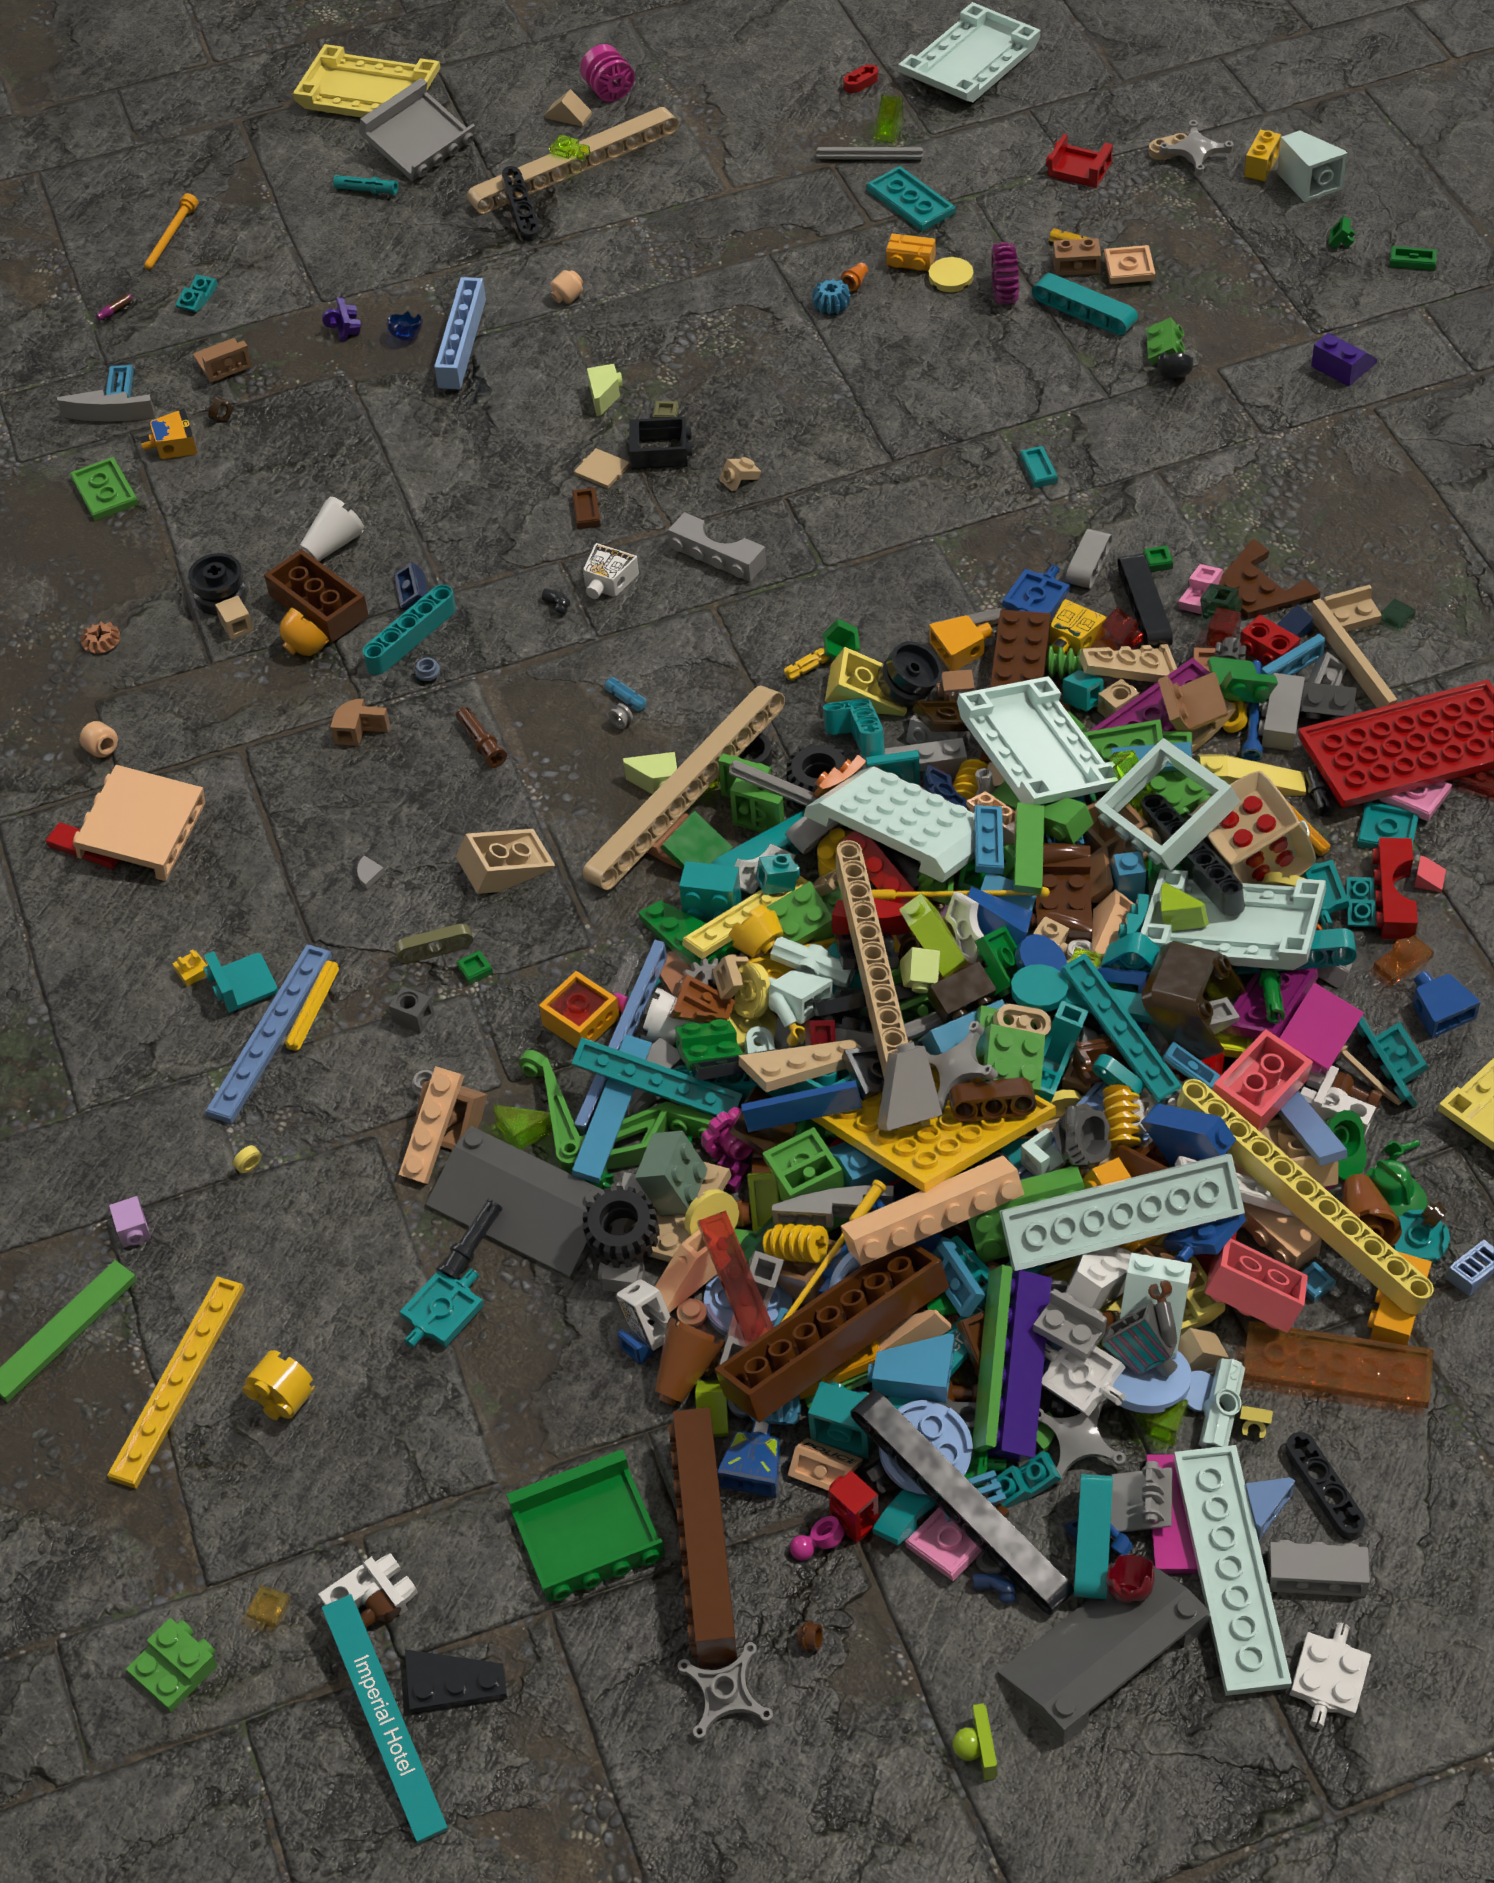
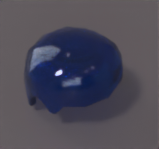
[386,311,423,341]

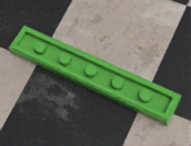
[0,1260,137,1403]
[972,1265,1012,1452]

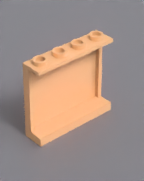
[73,765,205,881]

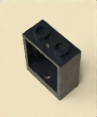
[629,416,692,469]

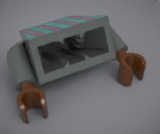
[1101,1280,1178,1377]

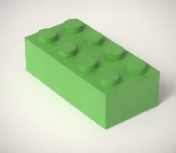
[968,1165,1085,1263]

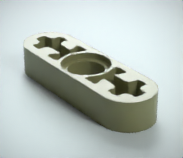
[394,924,473,963]

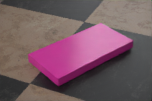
[1146,1454,1199,1574]

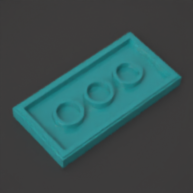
[866,166,956,231]

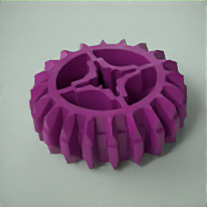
[991,242,1019,305]

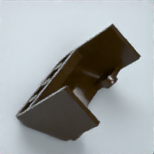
[1142,941,1246,1061]

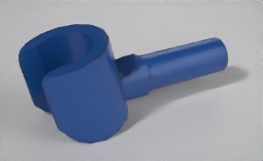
[1110,1523,1132,1555]

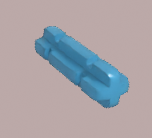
[605,677,647,711]

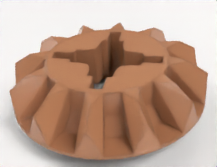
[80,621,120,653]

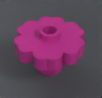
[701,1107,753,1161]

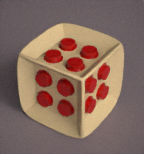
[1193,771,1316,884]

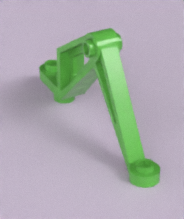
[518,1050,715,1174]

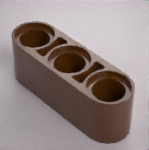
[948,1077,1037,1122]

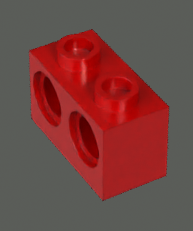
[1240,615,1301,665]
[828,1470,879,1544]

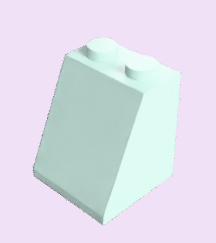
[1277,131,1347,202]
[1120,1253,1192,1358]

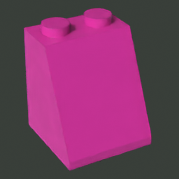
[1280,983,1364,1075]

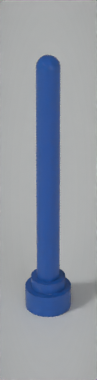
[1241,660,1263,762]

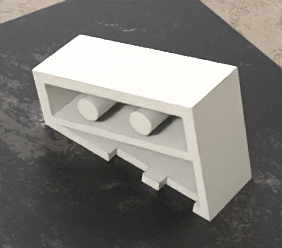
[1065,1246,1131,1310]

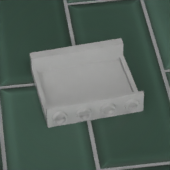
[359,78,475,181]

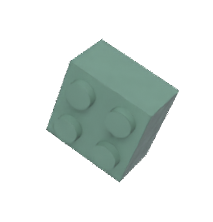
[635,1131,707,1216]

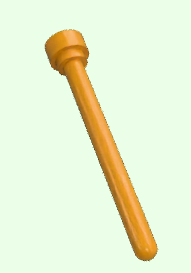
[144,193,199,270]

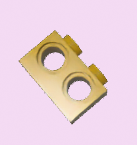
[1244,129,1281,181]

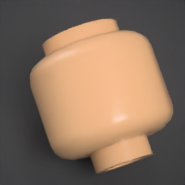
[550,270,584,304]
[79,721,118,758]

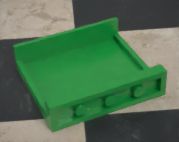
[506,1449,665,1603]

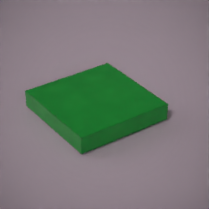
[660,810,732,869]

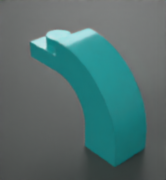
[1034,1001,1088,1103]

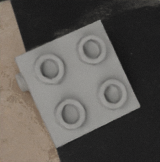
[1111,1461,1172,1532]

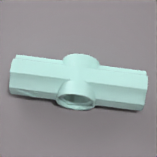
[770,937,856,989]
[1199,1358,1245,1449]

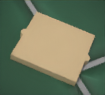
[574,448,630,489]

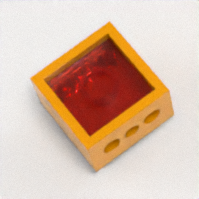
[539,971,620,1048]

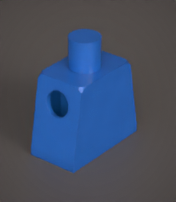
[1413,971,1480,1039]

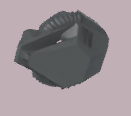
[1052,1104,1111,1169]

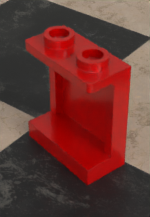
[1046,134,1113,188]

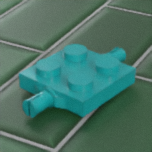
[1299,859,1349,930]
[399,1268,484,1348]

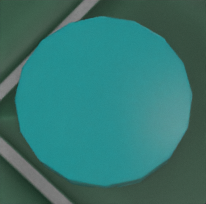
[1011,964,1069,1012]
[1392,1210,1450,1264]

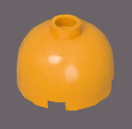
[279,608,329,656]

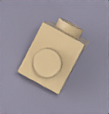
[719,457,762,491]
[1033,917,1069,954]

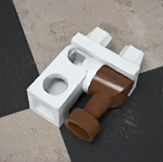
[1301,1065,1383,1137]
[318,1553,418,1628]

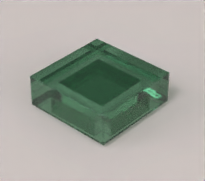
[1380,598,1416,630]

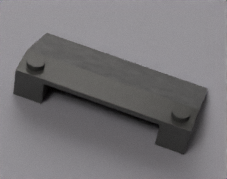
[426,1126,610,1279]
[998,1566,1210,1746]

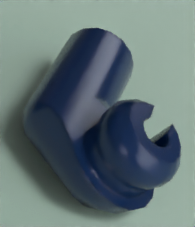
[973,1573,1017,1603]

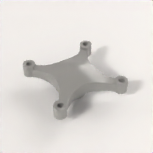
[1159,120,1233,176]
[926,1021,998,1110]
[1038,1397,1127,1485]
[678,1642,774,1741]

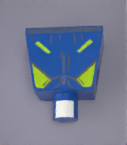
[717,1421,780,1498]

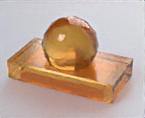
[1373,935,1434,985]

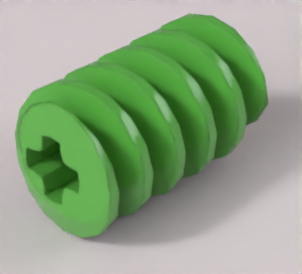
[1045,645,1097,679]

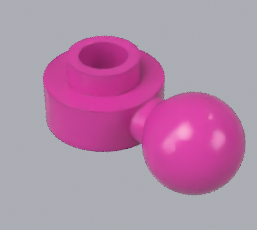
[789,1516,844,1561]

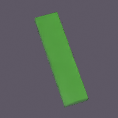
[1013,802,1044,895]

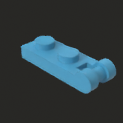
[931,1237,985,1317]

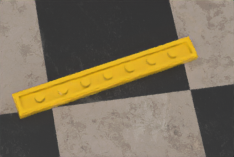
[107,1276,245,1489]

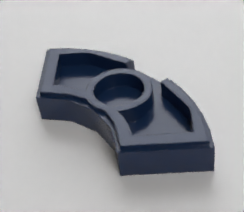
[923,765,967,808]

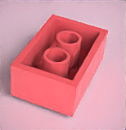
[1212,1029,1313,1131]
[1205,1239,1308,1333]

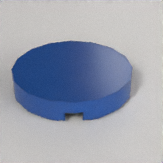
[1015,934,1067,975]

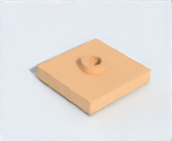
[1104,245,1156,284]

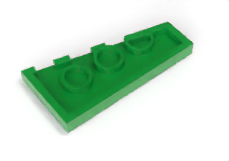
[638,900,740,974]

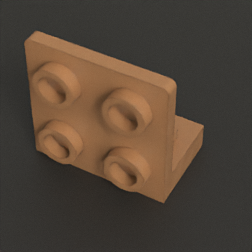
[193,338,252,383]
[1158,672,1228,732]

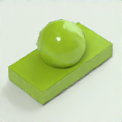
[748,1172,780,1231]
[952,1703,997,1781]

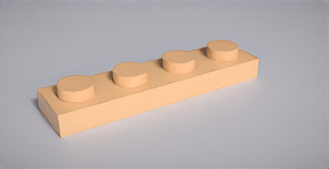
[399,1066,464,1184]

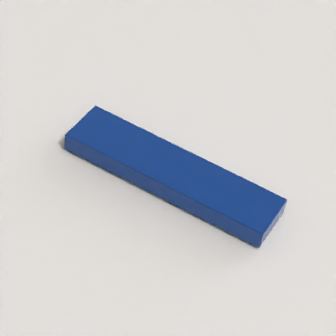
[741,1080,862,1132]

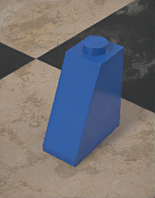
[964,887,1033,945]
[1140,1104,1236,1167]

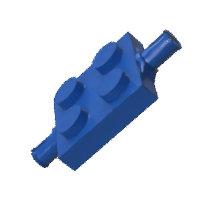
[1002,564,1070,619]
[1163,1213,1246,1262]

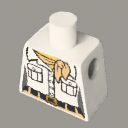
[583,543,639,599]
[616,1279,671,1351]

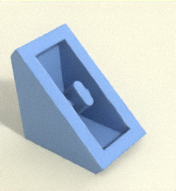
[1246,1477,1295,1541]

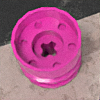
[580,44,635,102]

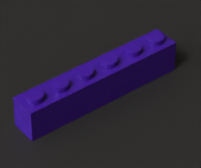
[987,1270,1052,1462]

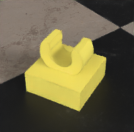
[1240,1405,1273,1438]

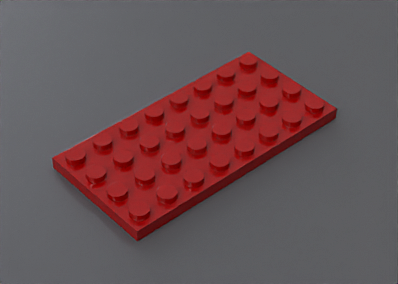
[1298,679,1494,808]

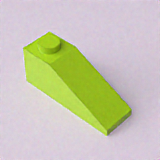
[899,893,968,978]

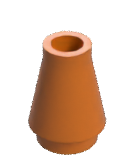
[840,263,868,291]

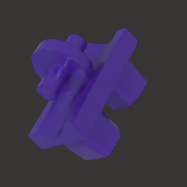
[322,297,361,341]

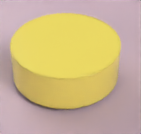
[233,1145,262,1173]

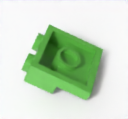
[1142,770,1213,820]
[126,1618,218,1712]

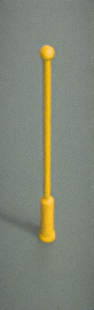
[872,887,1050,900]
[780,1180,887,1323]

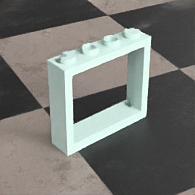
[1094,738,1241,870]

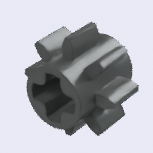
[1214,637,1246,660]

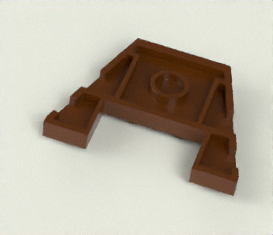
[1215,539,1321,620]

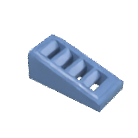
[1446,1240,1494,1297]

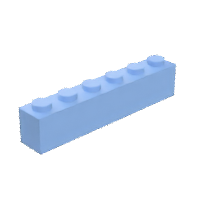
[434,277,486,389]

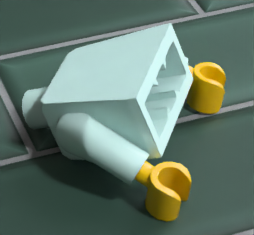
[769,971,846,1046]

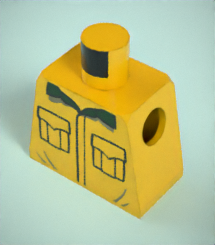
[1049,599,1106,656]

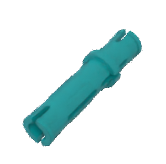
[333,175,398,195]

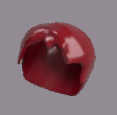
[1106,1555,1155,1603]

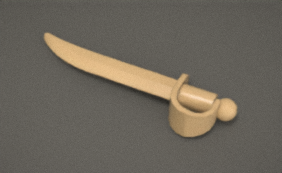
[1333,1045,1402,1105]

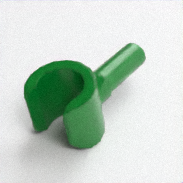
[1380,1140,1420,1161]

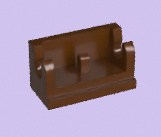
[1072,1037,1136,1085]

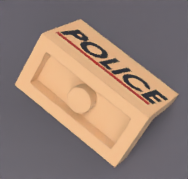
[788,1438,863,1490]

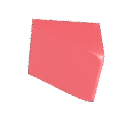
[1414,856,1446,892]

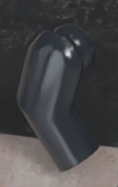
[542,588,571,614]

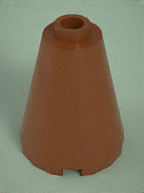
[1342,1174,1402,1247]
[655,1317,725,1406]

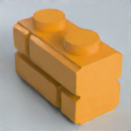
[886,233,936,271]

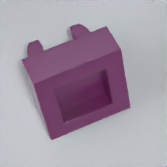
[717,1154,750,1193]

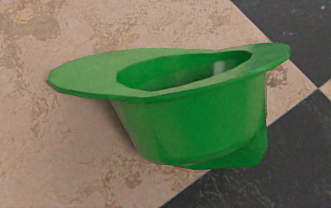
[1325,1110,1367,1180]
[1365,1159,1428,1217]

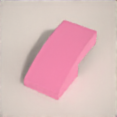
[1178,564,1223,614]

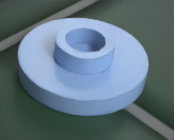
[1183,1371,1214,1412]

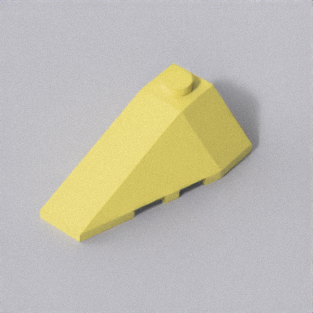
[1196,754,1306,796]

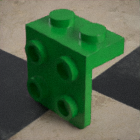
[1207,657,1278,704]

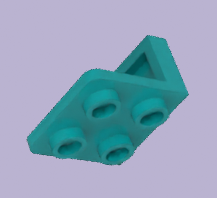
[203,951,278,1013]

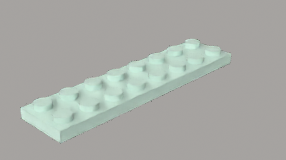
[999,1154,1245,1271]
[1173,1445,1292,1696]

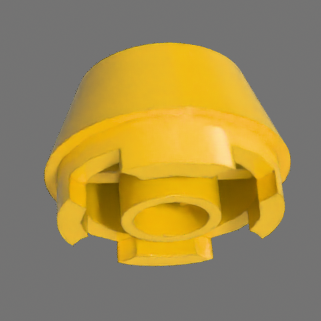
[729,904,784,958]

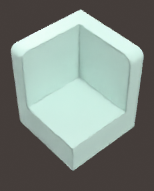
[1021,1128,1066,1176]

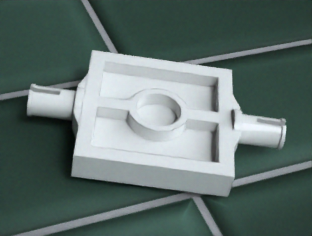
[1042,1343,1126,1417]
[1289,1623,1371,1729]

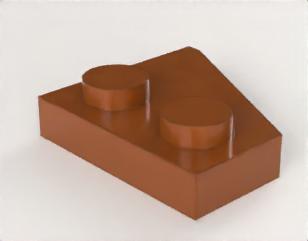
[669,974,735,1023]

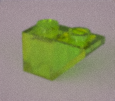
[1132,1399,1188,1446]

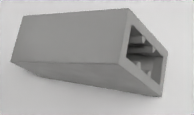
[878,1042,942,1131]

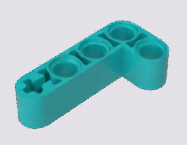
[823,699,885,758]
[1101,932,1160,972]
[1074,1474,1113,1600]

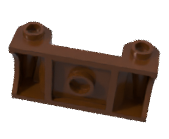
[1031,843,1092,943]

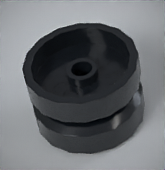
[188,553,248,615]
[877,641,943,708]

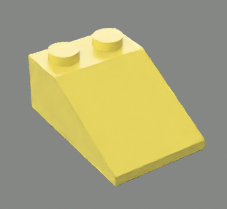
[825,647,907,716]

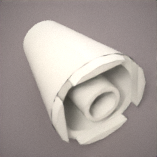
[299,497,364,561]
[640,988,705,1045]

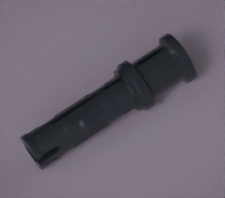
[436,1199,503,1280]

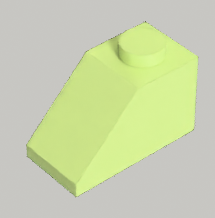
[587,364,623,416]
[623,752,677,794]
[899,947,940,993]

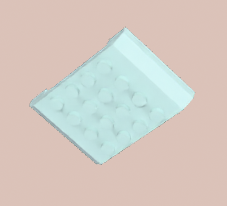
[898,2,1041,102]
[957,676,1123,805]
[804,766,975,883]
[1140,869,1326,970]

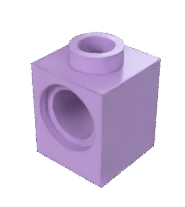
[109,1196,151,1248]

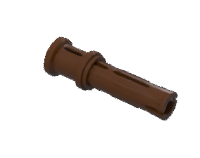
[456,707,507,768]

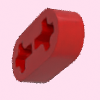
[843,64,878,93]

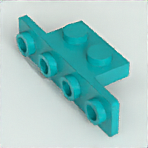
[1356,1016,1430,1107]

